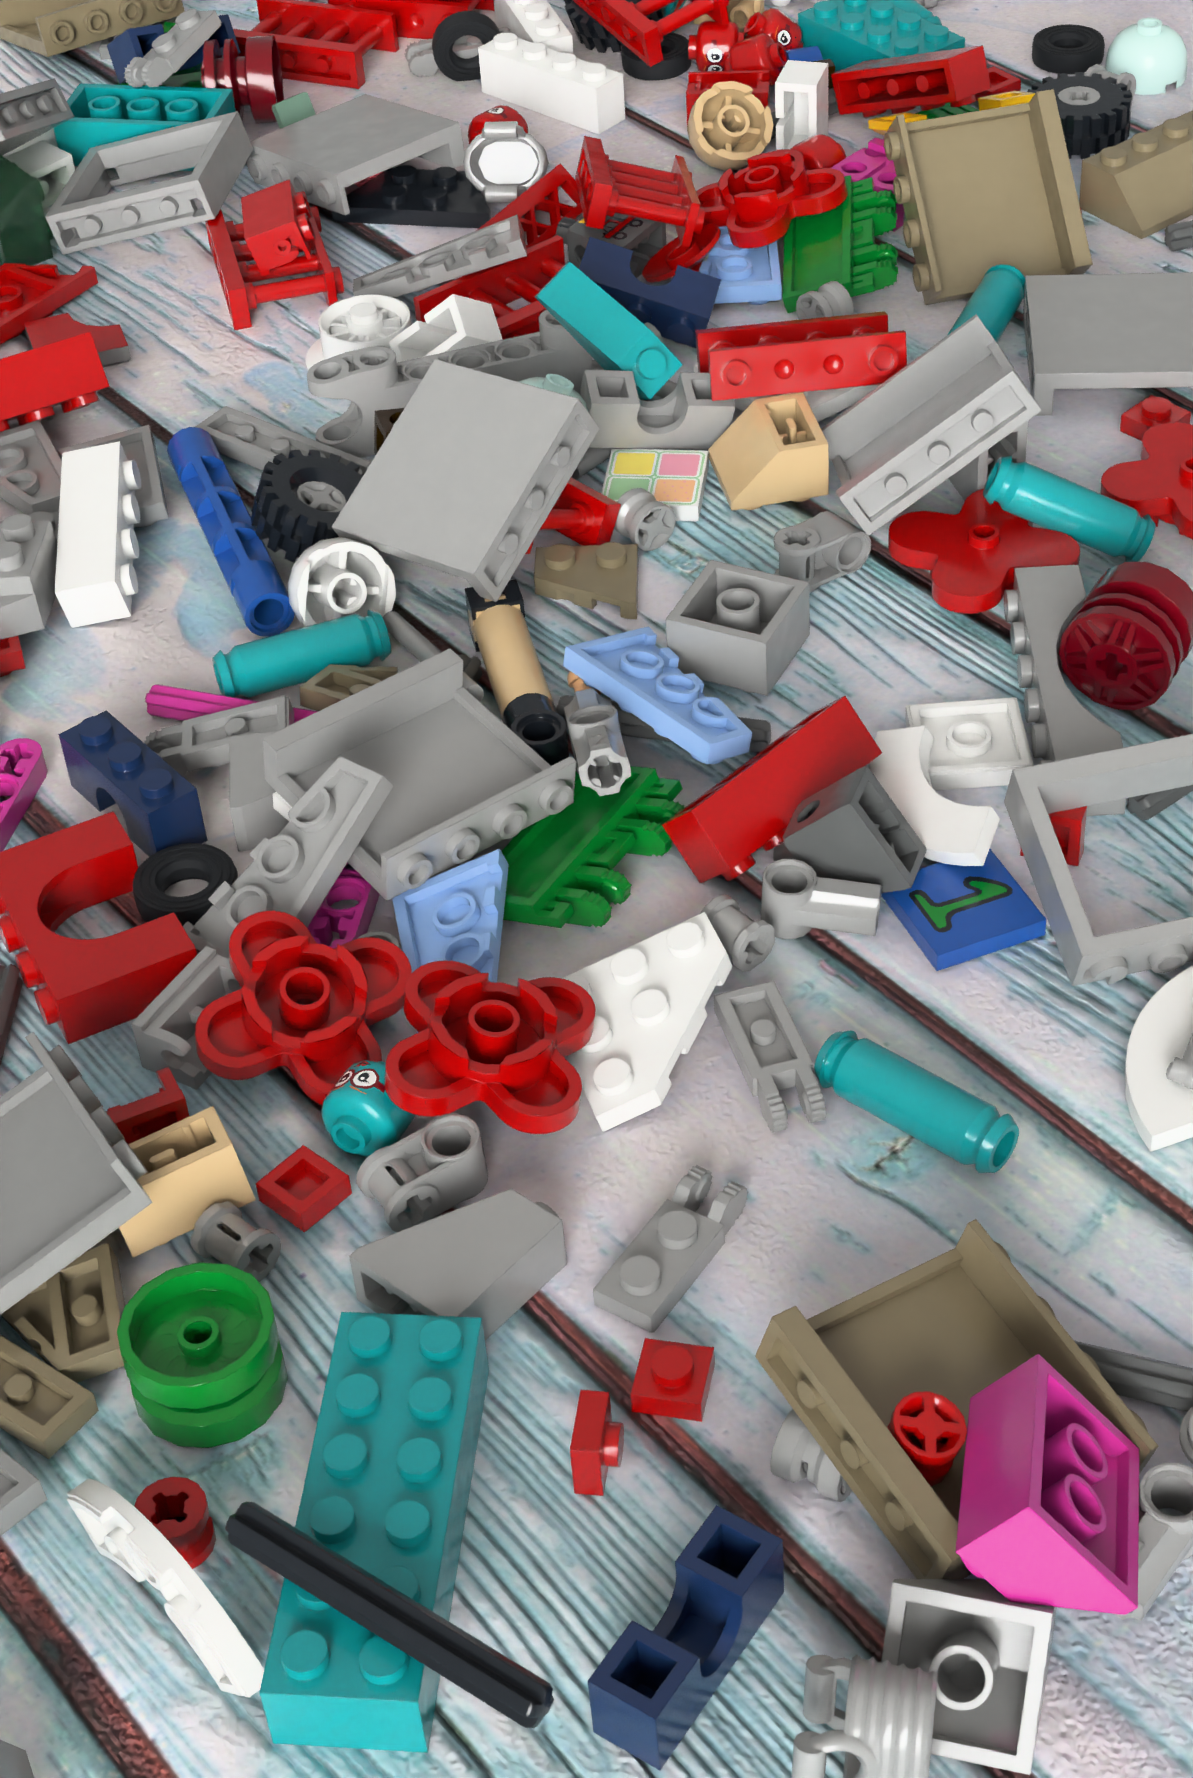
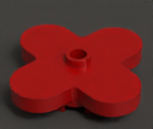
[696,149,848,248]
[1100,422,1193,540]
[888,489,1080,614]
[195,911,412,1105]
[384,960,596,1134]

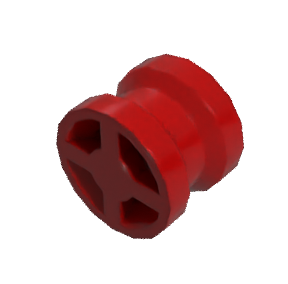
[887,1391,967,1487]
[134,1477,216,1569]

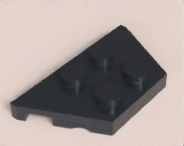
[332,165,491,228]

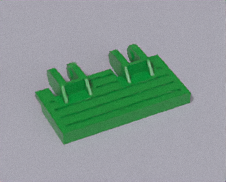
[782,175,898,313]
[501,766,684,928]

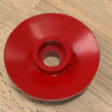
[642,223,721,283]

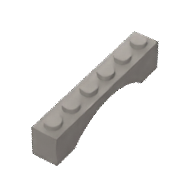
[1004,565,1126,816]

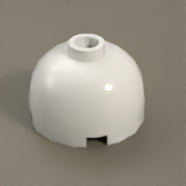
[287,537,396,627]

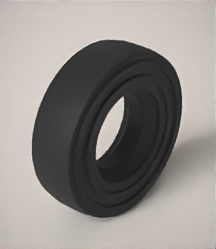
[432,11,500,81]
[1032,24,1105,74]
[621,32,692,80]
[133,843,238,926]

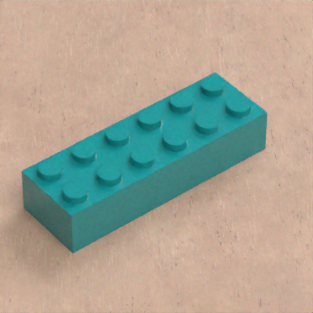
[259,1312,489,1753]

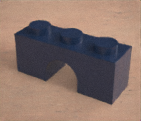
[107,14,241,85]
[579,237,721,348]
[58,710,208,857]
[588,1505,784,1770]

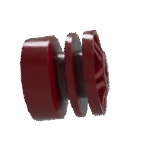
[201,35,284,124]
[1059,562,1193,710]

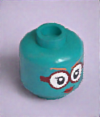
[321,1060,415,1156]

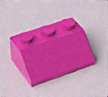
[955,1354,1139,1615]

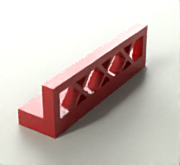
[476,163,583,249]

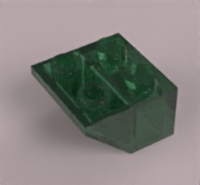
[0,155,53,266]

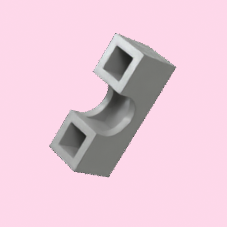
[579,370,736,450]

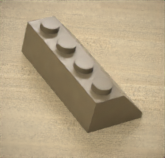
[1079,110,1193,239]

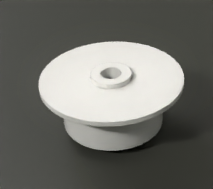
[306,294,412,371]

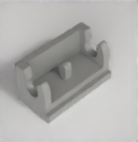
[131,946,241,1090]

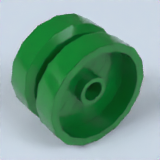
[117,1262,288,1448]

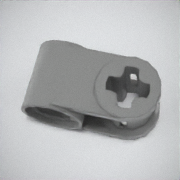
[774,511,871,593]
[356,1114,488,1232]

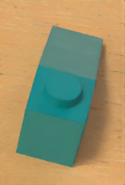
[535,262,683,400]

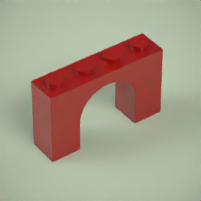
[0,811,197,1044]

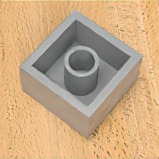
[666,560,810,696]

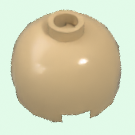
[687,81,774,171]

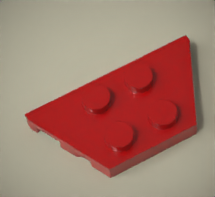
[0,263,98,345]

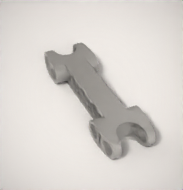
[307,310,604,457]

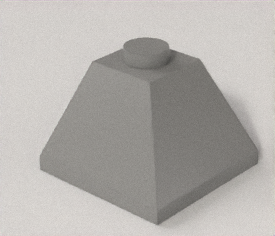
[881,1579,1057,1775]

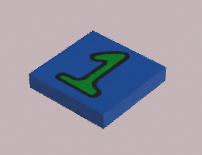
[882,849,1046,971]

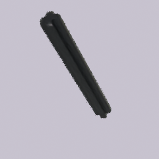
[225,1502,554,1728]

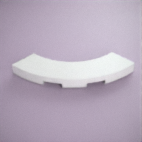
[869,726,1000,866]
[1125,966,1193,1152]
[67,1479,264,1698]

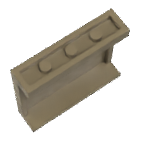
[0,0,184,57]
[884,89,1093,305]
[755,1219,1158,1579]

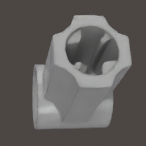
[761,859,882,939]
[1112,1463,1193,1621]

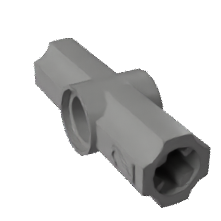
[564,688,631,796]

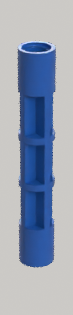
[167,427,295,637]

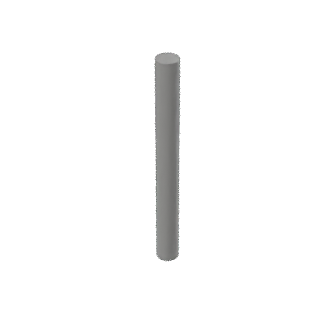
[383,611,484,702]

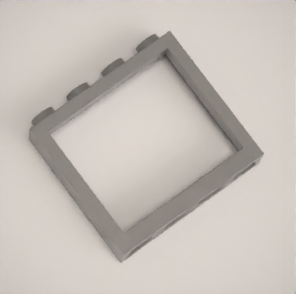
[45,111,253,255]
[1004,734,1193,986]

